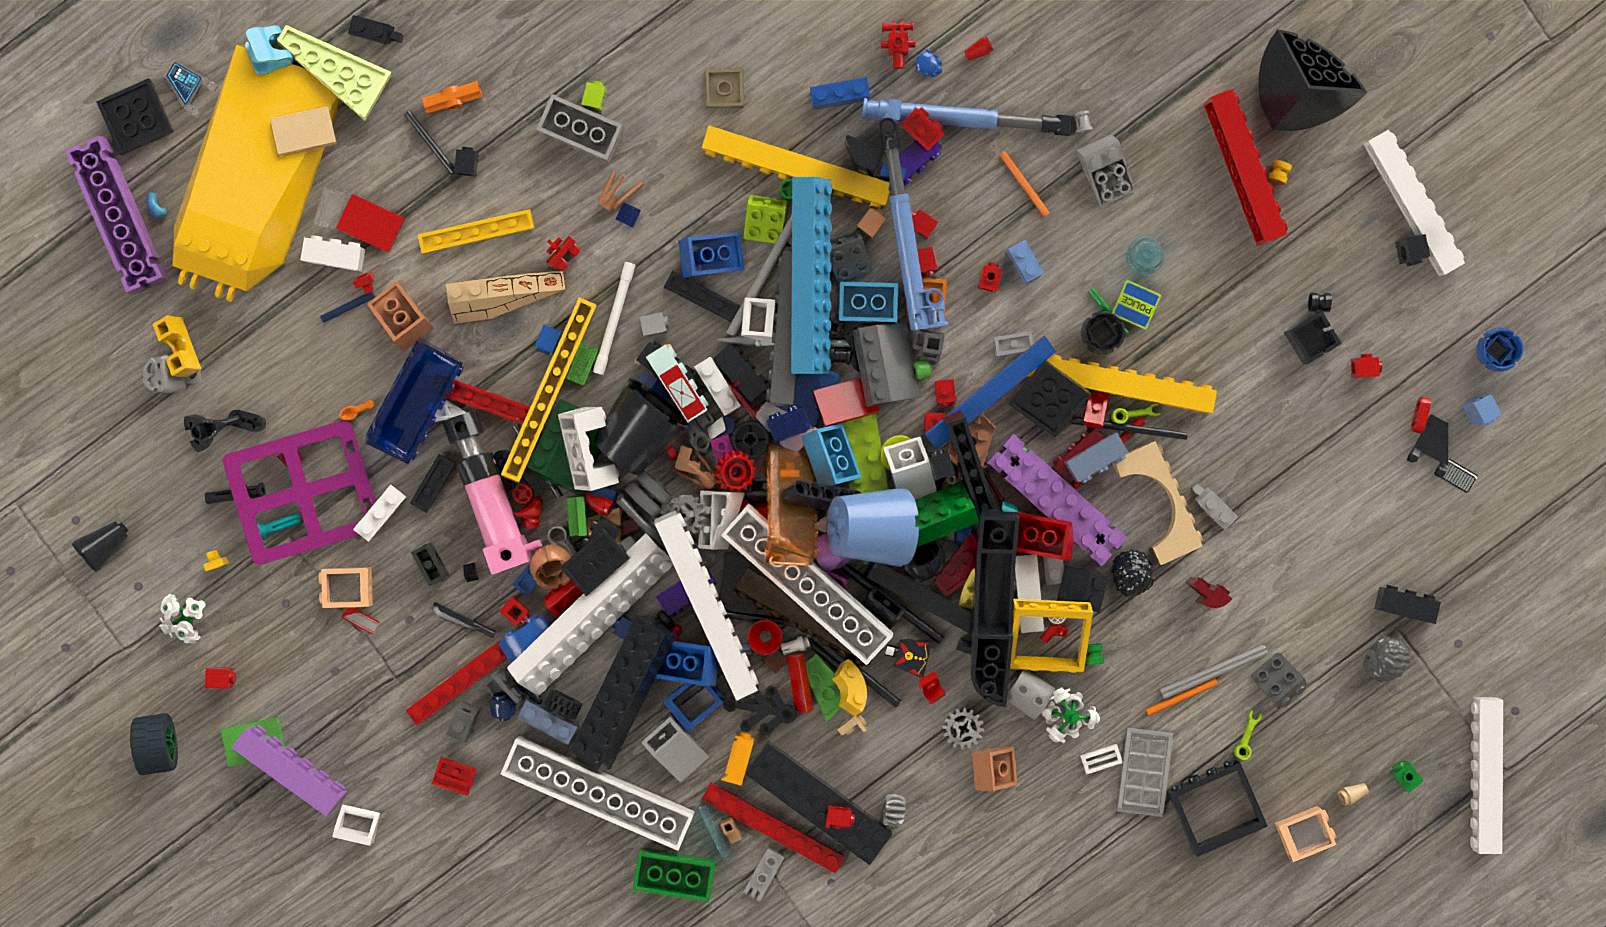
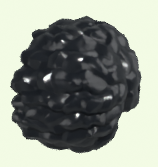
[1111,549,1154,597]

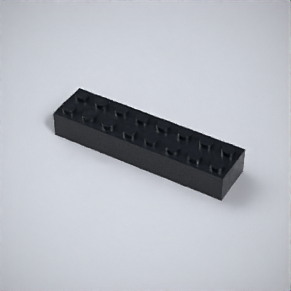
[570,616,677,771]
[745,740,892,865]

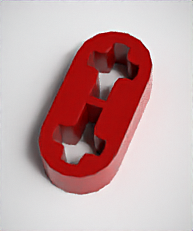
[1411,396,1431,434]

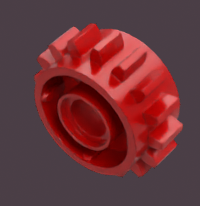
[713,450,756,493]

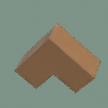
[675,446,701,475]
[720,816,742,844]

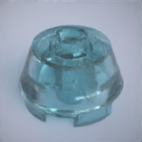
[1127,236,1165,275]

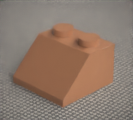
[972,747,1017,791]

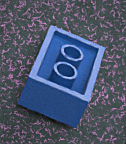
[678,232,745,278]

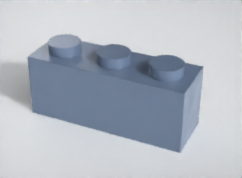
[1064,432,1129,484]
[517,698,579,744]

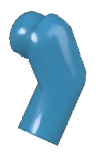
[147,193,167,219]

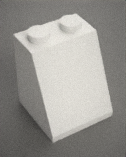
[884,437,937,500]

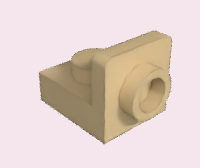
[837,715,867,735]

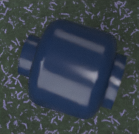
[489,691,516,721]

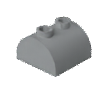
[1007,669,1055,720]

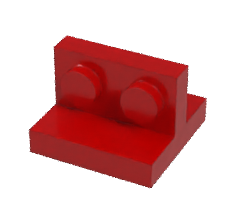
[544,580,583,618]

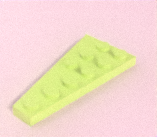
[277,25,391,121]

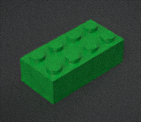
[915,481,979,547]
[633,847,716,902]

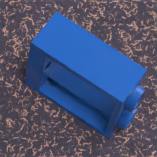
[663,683,724,732]

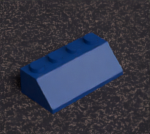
[656,641,718,686]

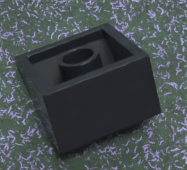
[845,135,883,177]
[1057,565,1108,613]

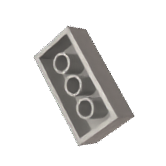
[536,94,625,164]

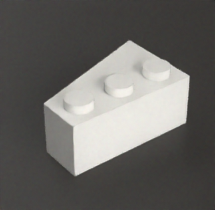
[698,491,744,550]

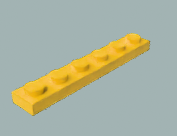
[418,209,535,254]

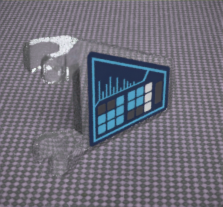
[164,59,218,118]

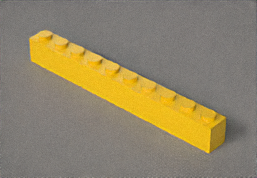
[702,126,890,209]
[501,297,597,483]
[1026,354,1217,414]

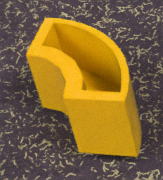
[832,659,867,716]

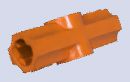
[422,81,483,115]

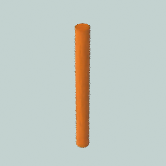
[999,151,1050,217]
[1145,678,1218,716]

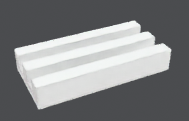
[1080,744,1123,775]

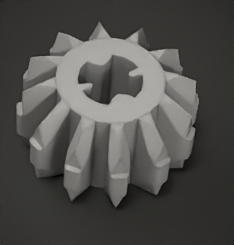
[882,794,906,827]

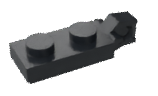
[348,15,404,45]

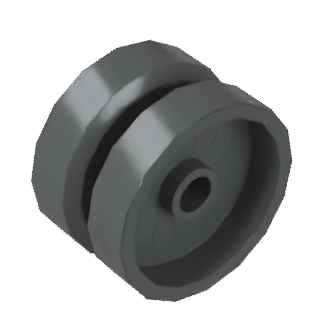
[625,470,674,518]

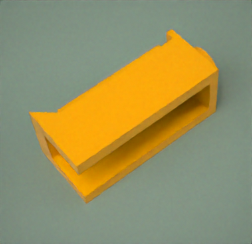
[721,732,754,786]

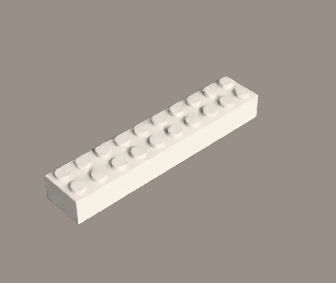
[721,504,893,665]
[654,510,759,700]
[507,533,673,696]
[501,736,695,851]

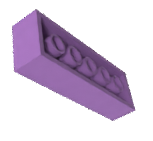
[231,725,347,816]

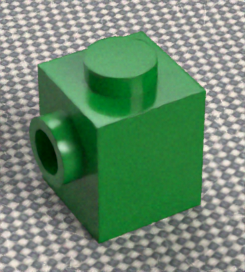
[1389,760,1424,793]

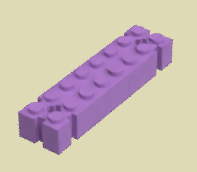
[65,136,169,295]
[985,434,1128,566]

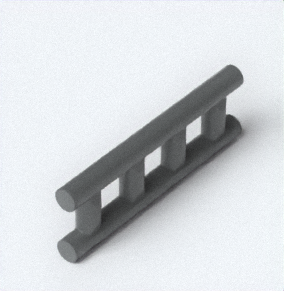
[616,492,670,557]

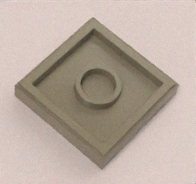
[705,68,744,109]

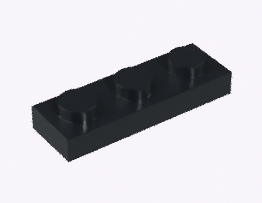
[410,454,457,513]

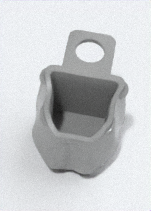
[142,355,202,393]

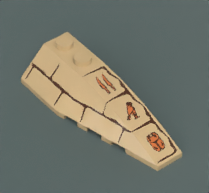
[446,271,566,324]

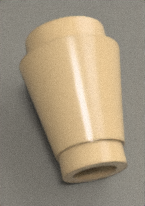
[1338,783,1369,806]

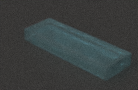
[699,803,731,861]

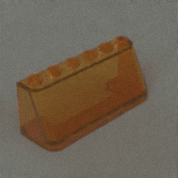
[764,444,818,565]

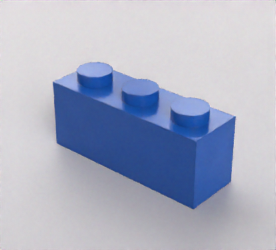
[810,77,870,110]

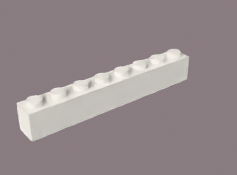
[1363,130,1465,276]
[1470,697,1503,854]

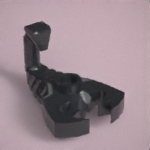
[184,413,242,453]

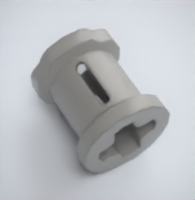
[1072,111,1093,134]

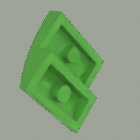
[566,497,587,536]

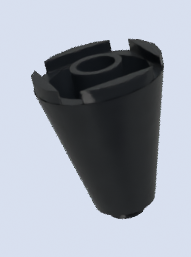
[71,521,129,572]

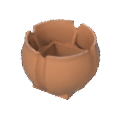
[530,542,571,589]

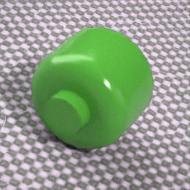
[913,360,933,380]

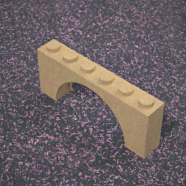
[1112,441,1203,565]

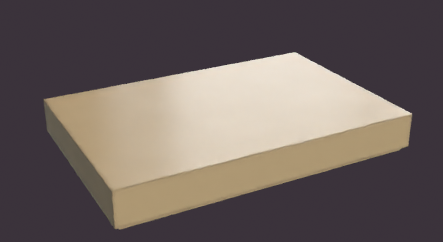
[270,106,337,156]

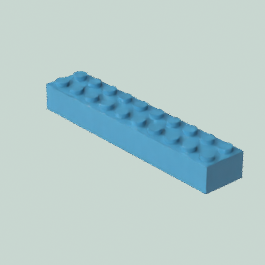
[791,177,832,374]

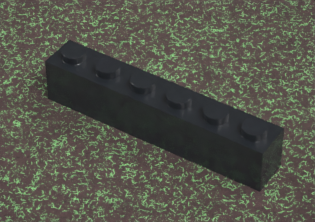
[943,411,995,524]

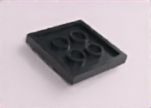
[96,78,174,155]
[1009,360,1091,437]

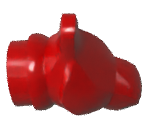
[513,497,544,529]

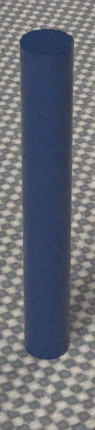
[320,292,375,323]

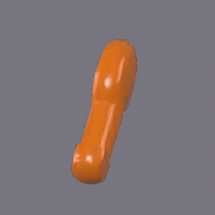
[339,400,375,421]

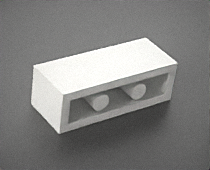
[300,235,365,272]
[694,357,742,416]
[353,485,407,542]

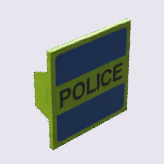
[1112,280,1162,330]

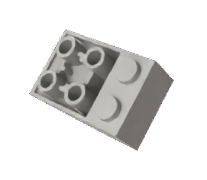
[1077,134,1135,207]
[641,714,709,782]

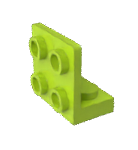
[743,195,787,244]

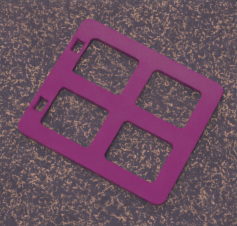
[223,420,375,565]

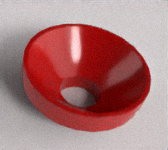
[748,620,783,655]

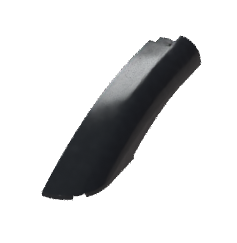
[971,509,1020,707]

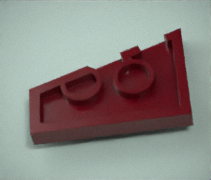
[934,532,977,597]

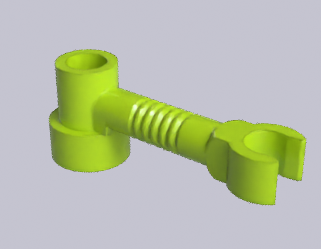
[1110,404,1161,424]
[1233,710,1262,760]

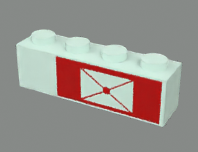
[646,344,709,422]

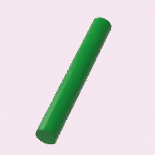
[1088,287,1129,335]

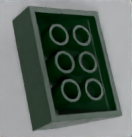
[526,399,601,496]

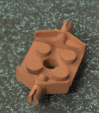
[948,412,996,482]

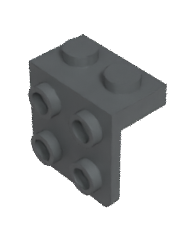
[1251,653,1307,710]
[481,670,525,706]

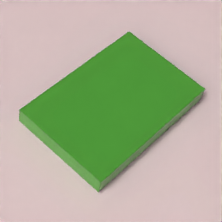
[220,717,284,767]

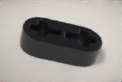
[228,410,266,432]

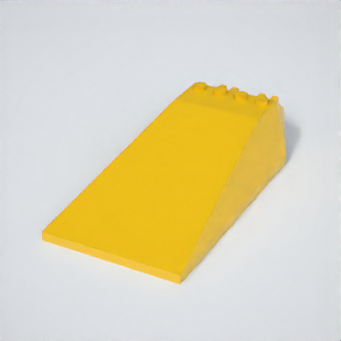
[172,45,341,302]

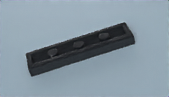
[664,270,740,323]

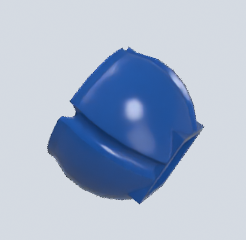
[1476,328,1523,372]

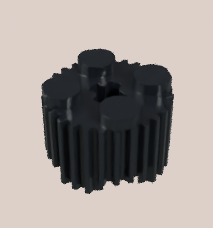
[731,421,770,459]

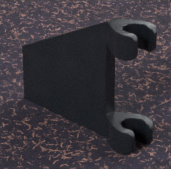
[1407,414,1448,477]

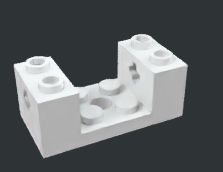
[558,407,619,491]

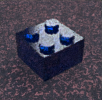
[766,405,811,444]

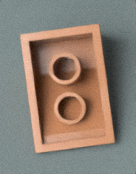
[367,281,434,352]

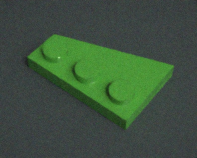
[806,653,841,722]

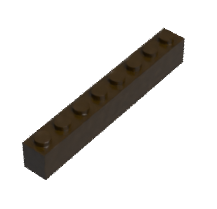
[734,568,873,667]

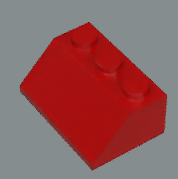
[1016,512,1074,560]

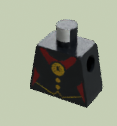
[885,639,932,678]

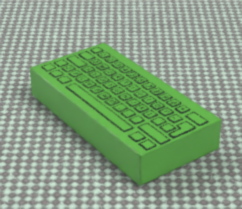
[566,343,599,386]

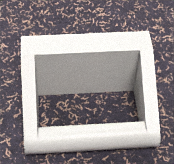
[741,298,775,342]
[332,805,380,846]

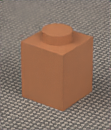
[857,208,886,239]

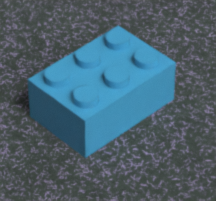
[839,282,898,324]
[801,423,862,487]

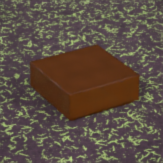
[762,649,787,673]

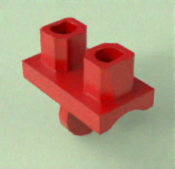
[546,236,581,271]

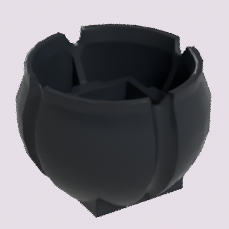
[1081,311,1125,355]
[903,540,946,582]

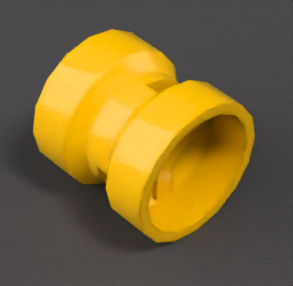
[1267,160,1293,185]

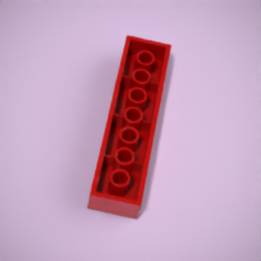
[1203,89,1288,246]

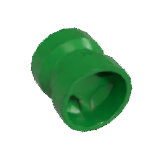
[780,180,792,201]
[1085,643,1104,665]

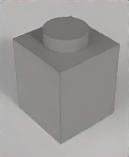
[640,312,670,337]

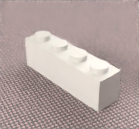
[1013,554,1044,633]

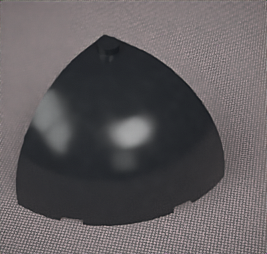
[1258,29,1367,131]

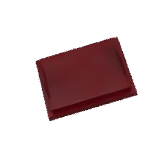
[727,380,761,419]

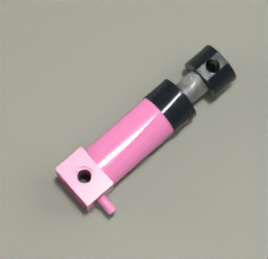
[442,410,542,574]

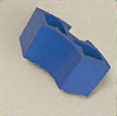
[498,614,551,662]

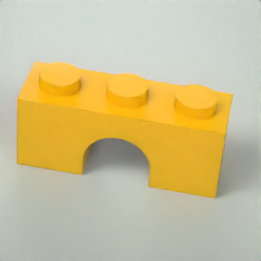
[153,316,201,377]

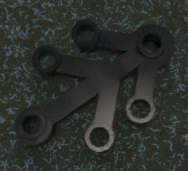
[723,684,797,735]

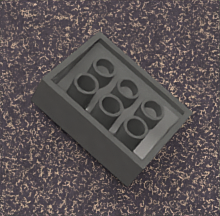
[852,322,922,407]

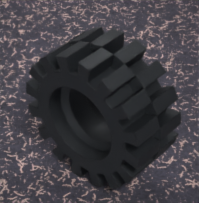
[545,689,582,719]

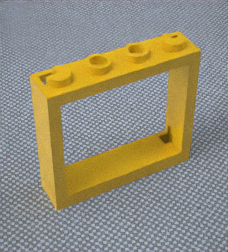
[1010,599,1093,673]

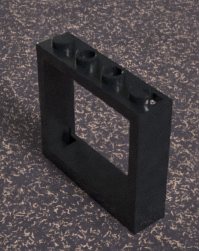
[1166,760,1268,857]

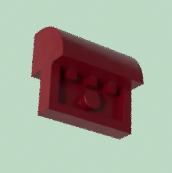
[1186,577,1232,608]

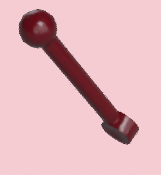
[982,467,1005,502]

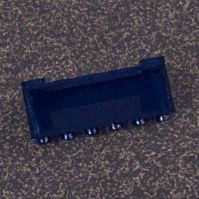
[365,337,464,464]

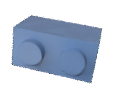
[1006,240,1044,285]
[1461,394,1502,426]

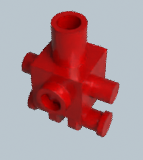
[881,21,916,69]

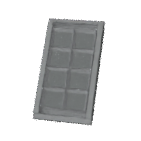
[1116,727,1173,817]

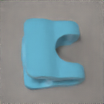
[245,25,293,75]

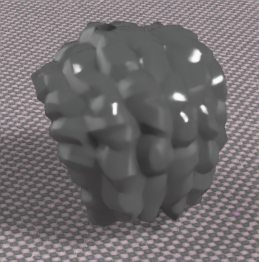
[1363,636,1411,682]

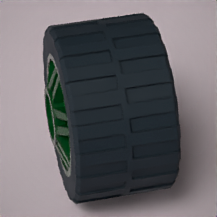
[130,713,178,775]

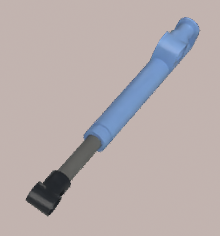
[862,98,1073,136]
[879,118,949,331]

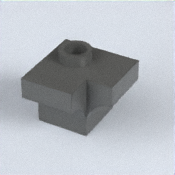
[912,329,945,362]

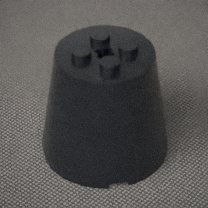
[593,378,690,475]

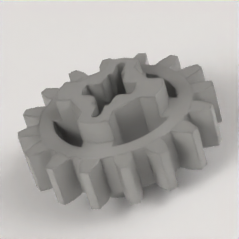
[667,495,707,536]
[942,707,984,749]

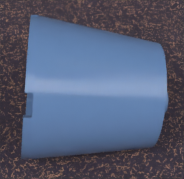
[826,488,919,566]

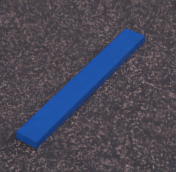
[925,336,1056,449]

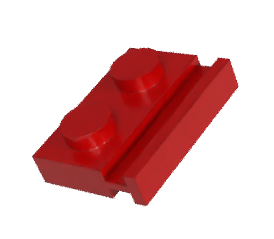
[431,756,477,796]

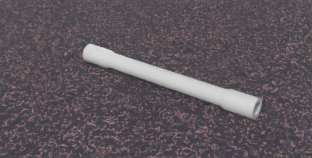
[593,262,636,375]

